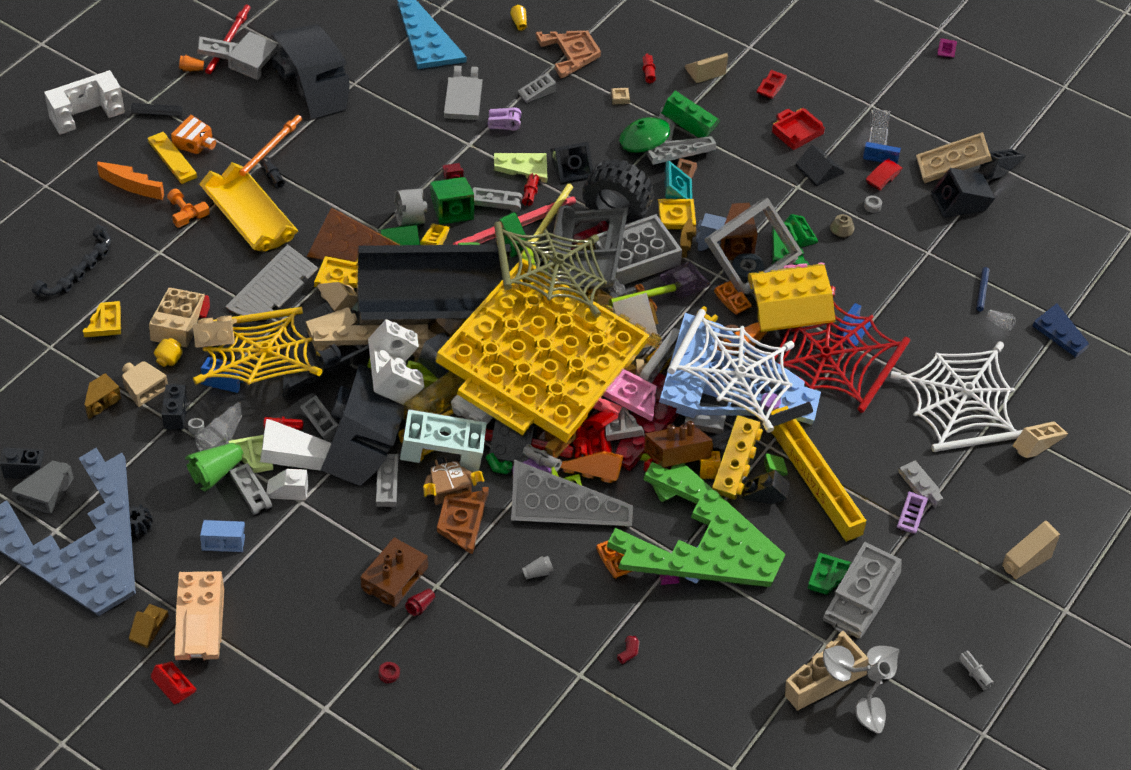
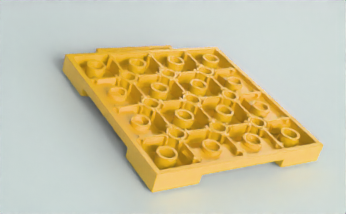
[436,258,649,443]

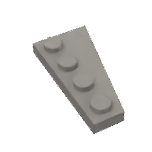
[645,136,716,165]

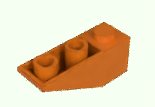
[560,451,623,483]

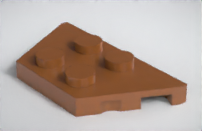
[437,487,489,554]

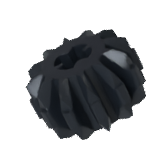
[129,504,153,539]

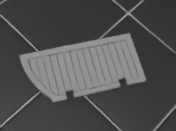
[225,245,318,320]

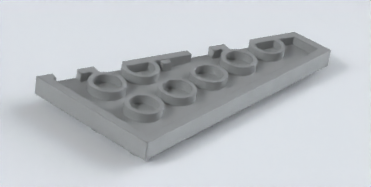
[511,460,633,526]

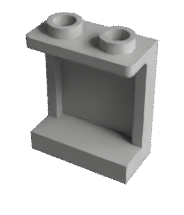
[228,32,279,80]

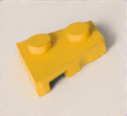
[83,301,121,337]

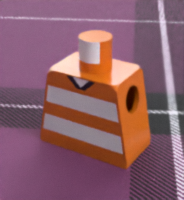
[171,115,216,154]

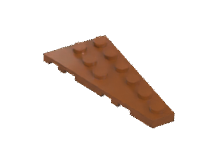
[307,208,400,262]

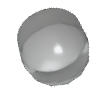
[188,418,204,435]

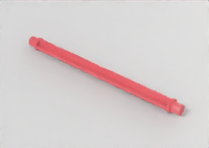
[453,196,576,245]

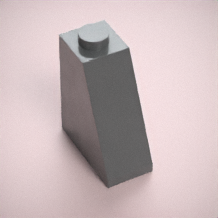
[12,461,74,514]

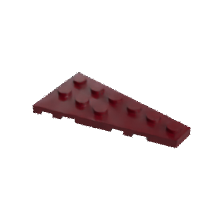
[615,373,680,471]

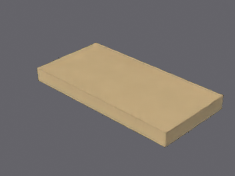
[916,132,992,183]

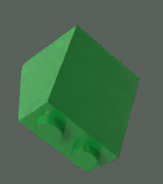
[430,177,474,225]

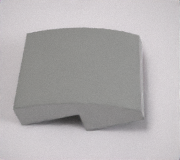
[684,402,726,434]

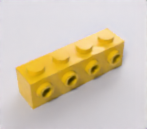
[712,415,763,500]

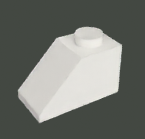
[266,469,308,500]

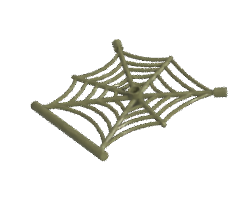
[494,222,607,318]

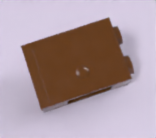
[644,421,713,467]
[361,537,428,607]

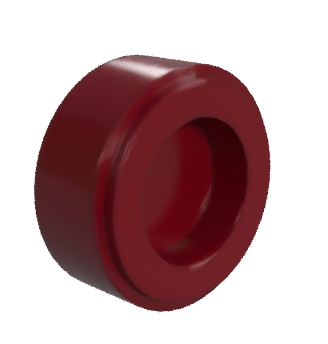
[378,662,400,683]

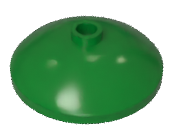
[619,117,670,152]

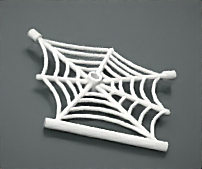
[667,309,794,433]
[890,341,1023,452]

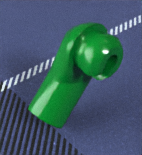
[485,453,513,474]

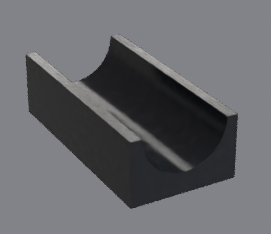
[356,244,511,326]

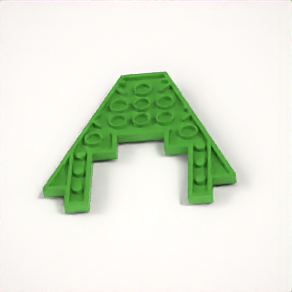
[606,462,785,587]

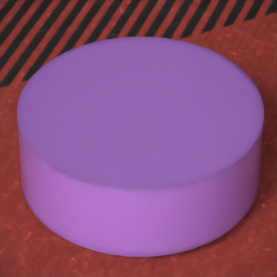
[760,393,781,411]

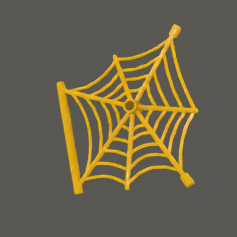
[193,307,322,385]

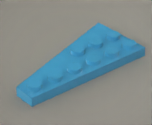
[398,0,467,69]

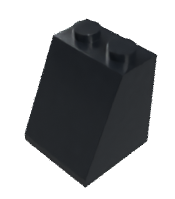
[931,168,996,218]

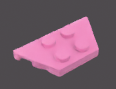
[602,369,657,421]

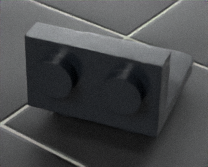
[489,419,536,462]

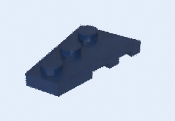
[1033,303,1089,357]

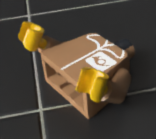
[423,457,484,505]

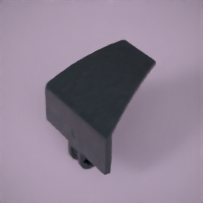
[282,303,370,397]

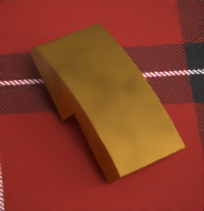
[680,219,696,258]

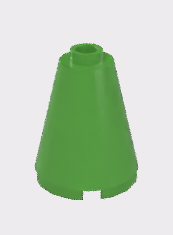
[185,442,243,491]

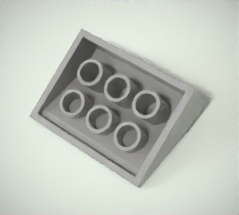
[594,214,682,287]

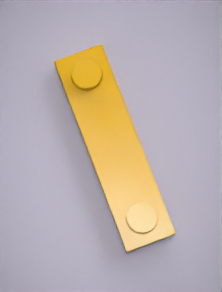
[148,132,197,184]

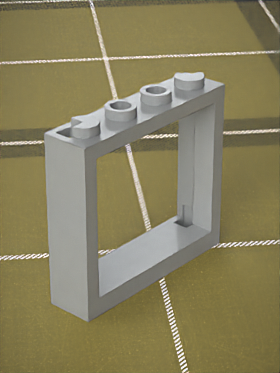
[704,198,802,295]

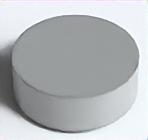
[864,196,882,213]

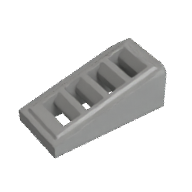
[518,73,556,103]

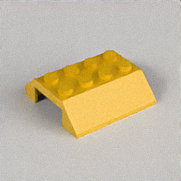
[748,264,835,332]

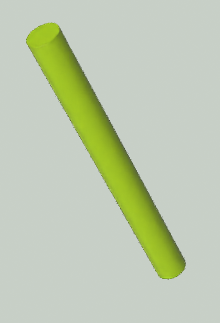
[609,284,676,306]

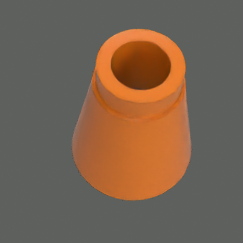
[179,55,204,71]

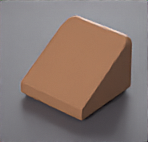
[677,158,697,179]

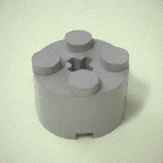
[394,188,427,226]

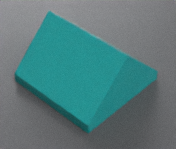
[664,160,692,199]

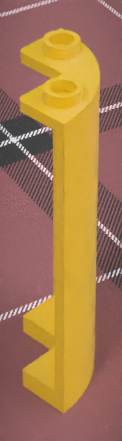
[199,162,298,251]

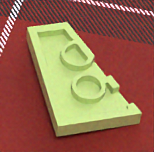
[494,153,547,183]

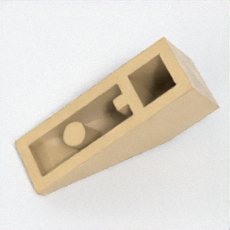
[1013,422,1068,458]

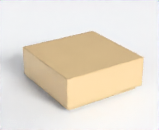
[611,88,630,104]

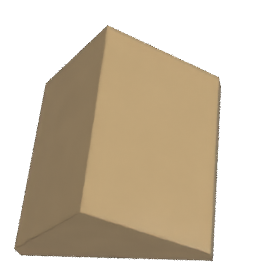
[684,53,728,83]

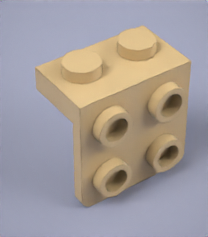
[193,316,237,348]

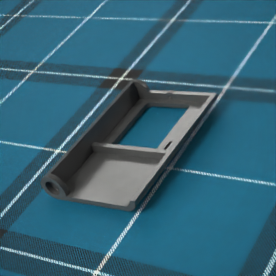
[545,205,628,290]

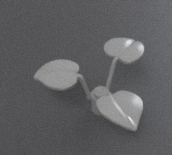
[823,646,899,734]

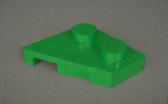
[808,553,852,595]

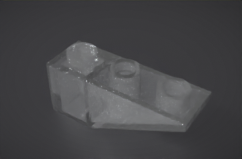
[195,402,242,451]

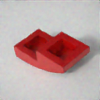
[757,70,786,98]
[866,159,903,191]
[582,411,618,431]

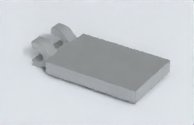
[444,66,482,120]

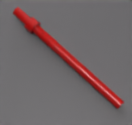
[205,4,251,74]

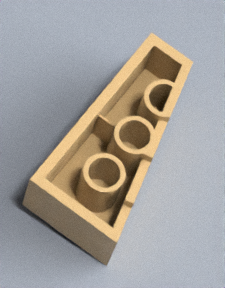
[785,631,869,711]

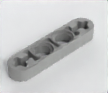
[639,327,680,383]

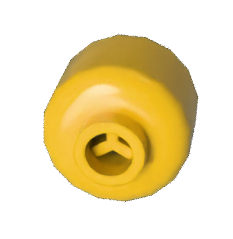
[154,338,183,367]

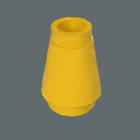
[510,5,527,30]

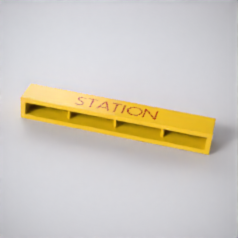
[770,406,866,541]

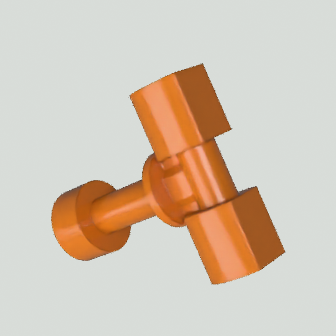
[167,189,210,228]

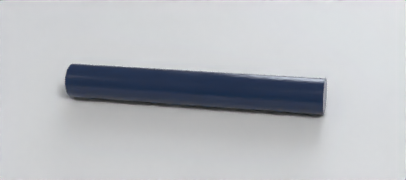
[976,267,990,312]

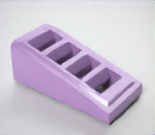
[896,492,928,534]

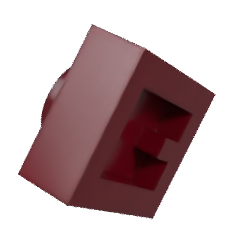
[442,163,464,180]

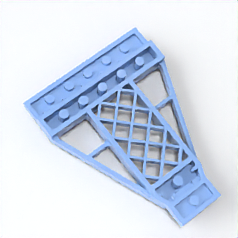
[659,313,821,425]

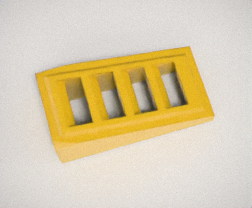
[420,224,449,245]

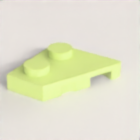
[229,435,273,473]

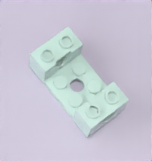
[400,409,487,472]

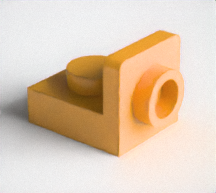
[700,451,721,479]

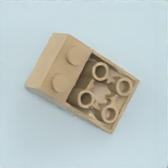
[149,288,205,348]

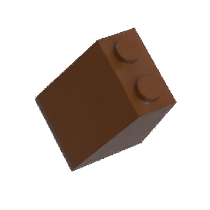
[720,203,758,261]

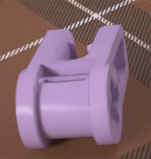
[488,107,521,131]

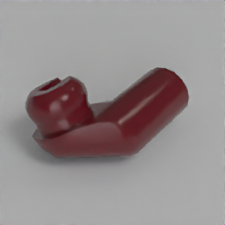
[617,636,639,664]

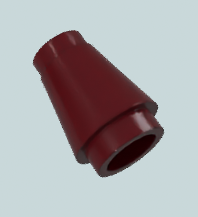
[405,588,435,616]

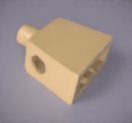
[122,362,168,407]

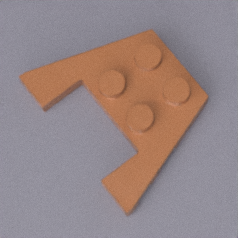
[536,31,601,78]

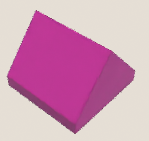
[938,39,957,57]

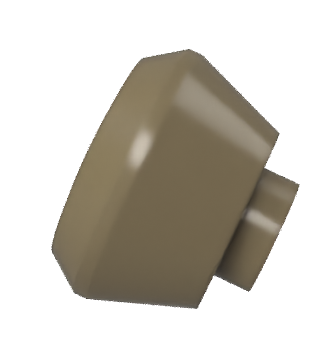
[830,214,855,237]

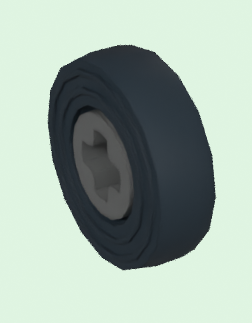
[732,253,764,282]

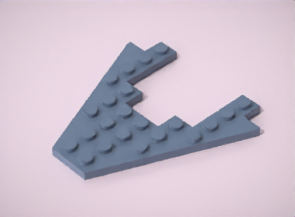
[0,448,136,616]

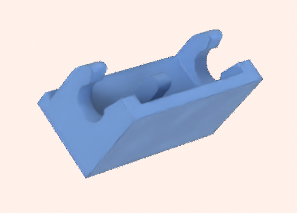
[200,520,245,552]

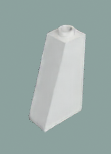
[260,419,331,471]

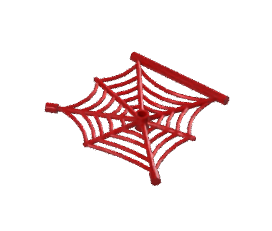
[765,286,911,413]

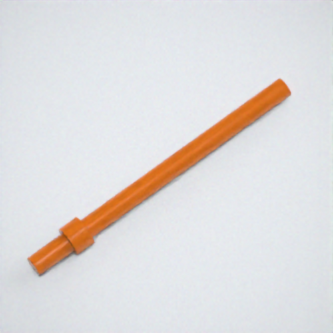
[239,115,302,176]

